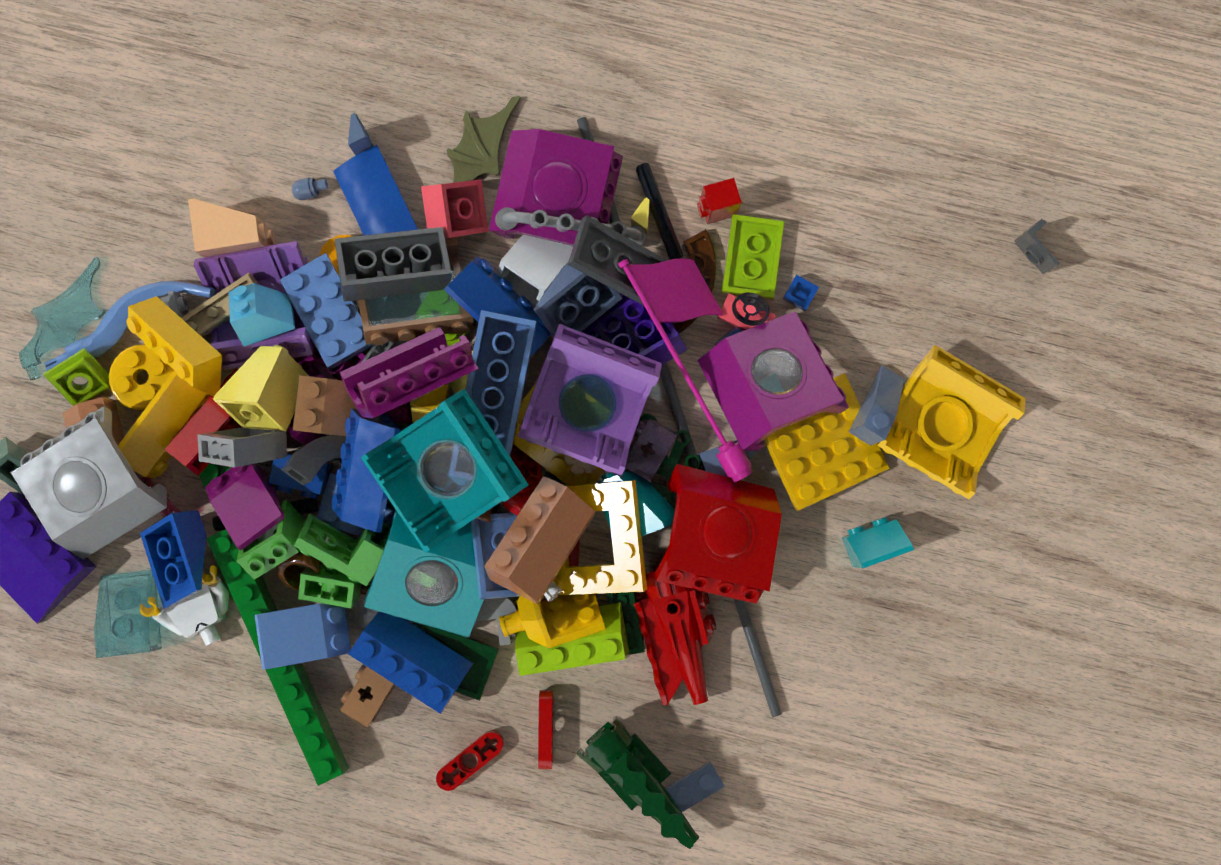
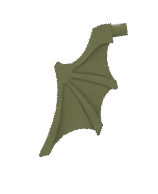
[447,96,521,183]

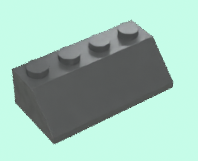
[335,227,451,302]

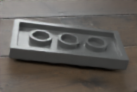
[568,215,668,306]

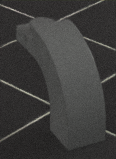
[281,435,346,485]

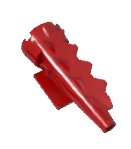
[633,566,717,706]

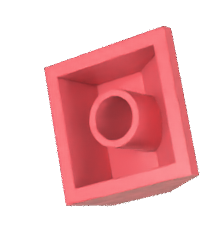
[421,179,488,238]

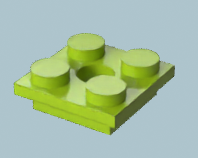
[44,348,110,406]

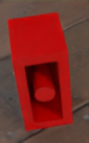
[697,177,742,224]

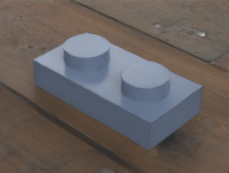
[666,761,725,812]

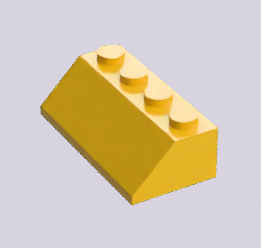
[126,296,222,397]
[118,370,211,478]

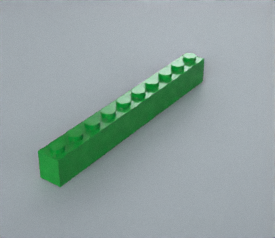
[206,529,349,786]

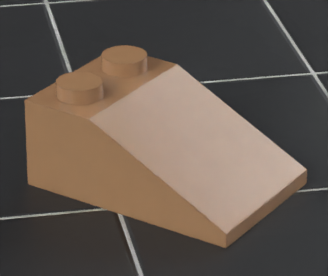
[293,375,357,436]

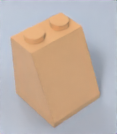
[188,199,275,257]

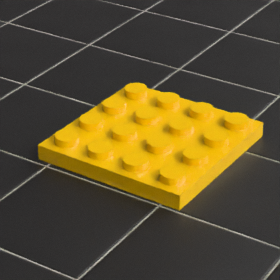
[764,373,889,511]

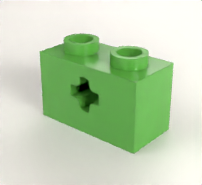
[298,564,362,608]

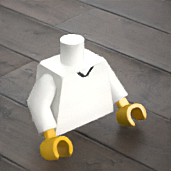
[140,565,229,646]

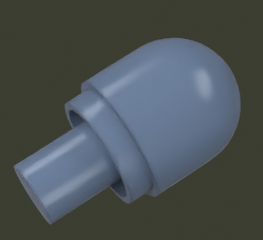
[291,177,329,200]

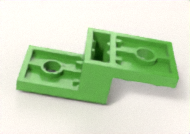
[293,514,440,588]

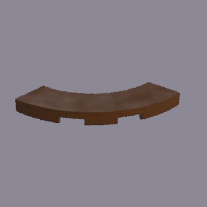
[673,229,716,334]

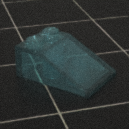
[94,570,162,658]

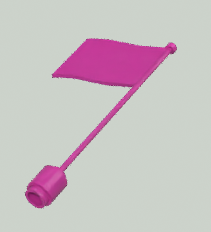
[618,259,753,482]

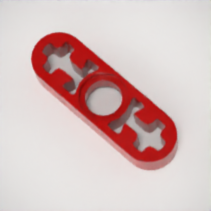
[538,690,553,769]
[436,730,504,791]

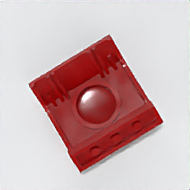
[655,464,782,604]

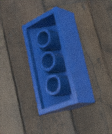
[444,256,551,357]
[332,408,400,532]
[348,611,474,714]

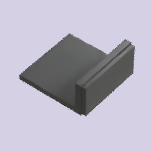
[1014,219,1060,274]

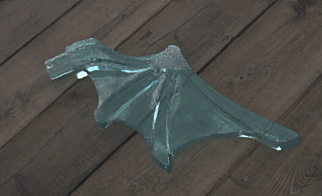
[19,257,106,380]

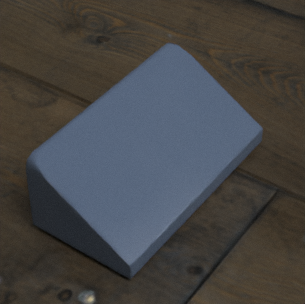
[348,113,374,156]

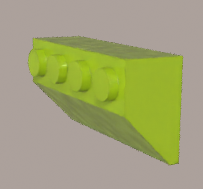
[515,602,630,676]

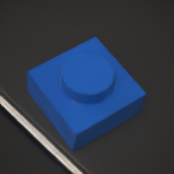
[782,274,819,311]

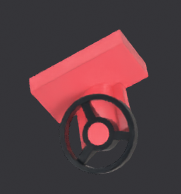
[717,292,776,331]

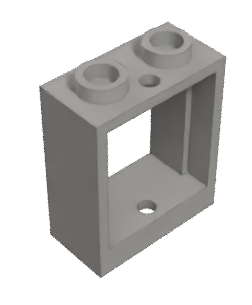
[197,427,287,467]

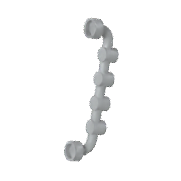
[495,207,646,245]

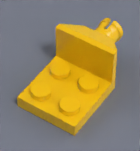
[498,594,606,648]

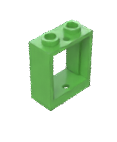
[236,500,304,580]

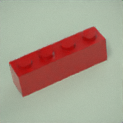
[164,368,241,476]

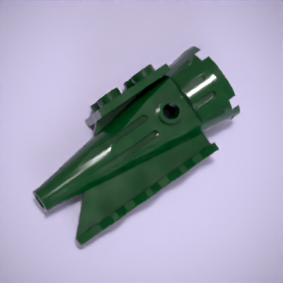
[577,716,699,849]

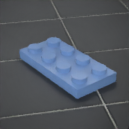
[280,253,373,370]

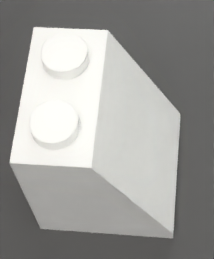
[497,235,573,309]

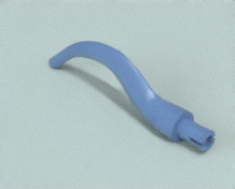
[44,281,215,371]

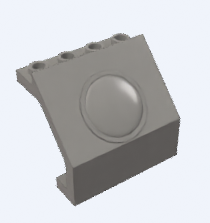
[11,406,167,559]

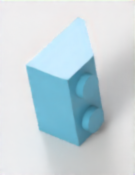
[228,283,295,347]

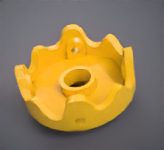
[109,344,174,411]

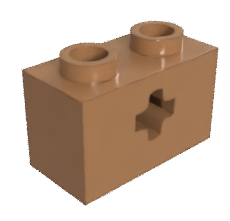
[340,664,395,728]

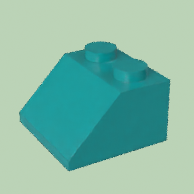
[842,516,914,569]

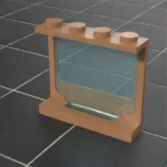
[358,237,473,345]

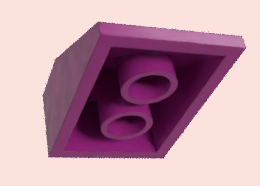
[205,463,285,551]

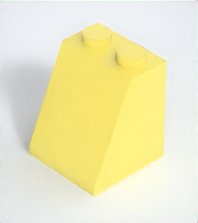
[213,345,309,432]

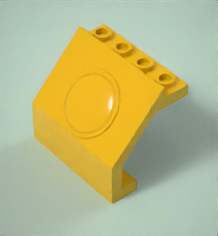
[877,345,1026,499]

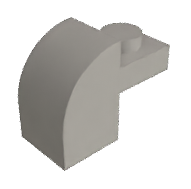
[475,597,519,646]

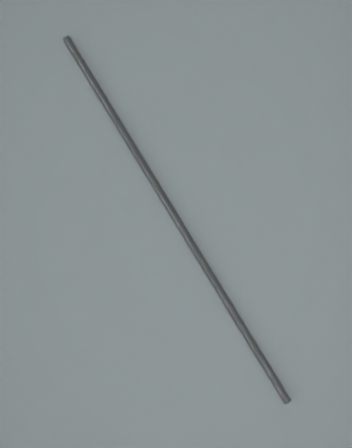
[577,117,782,717]

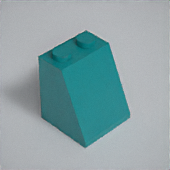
[598,468,675,536]

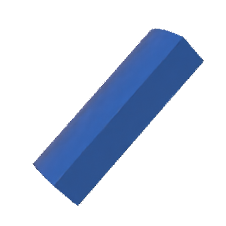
[333,144,419,235]

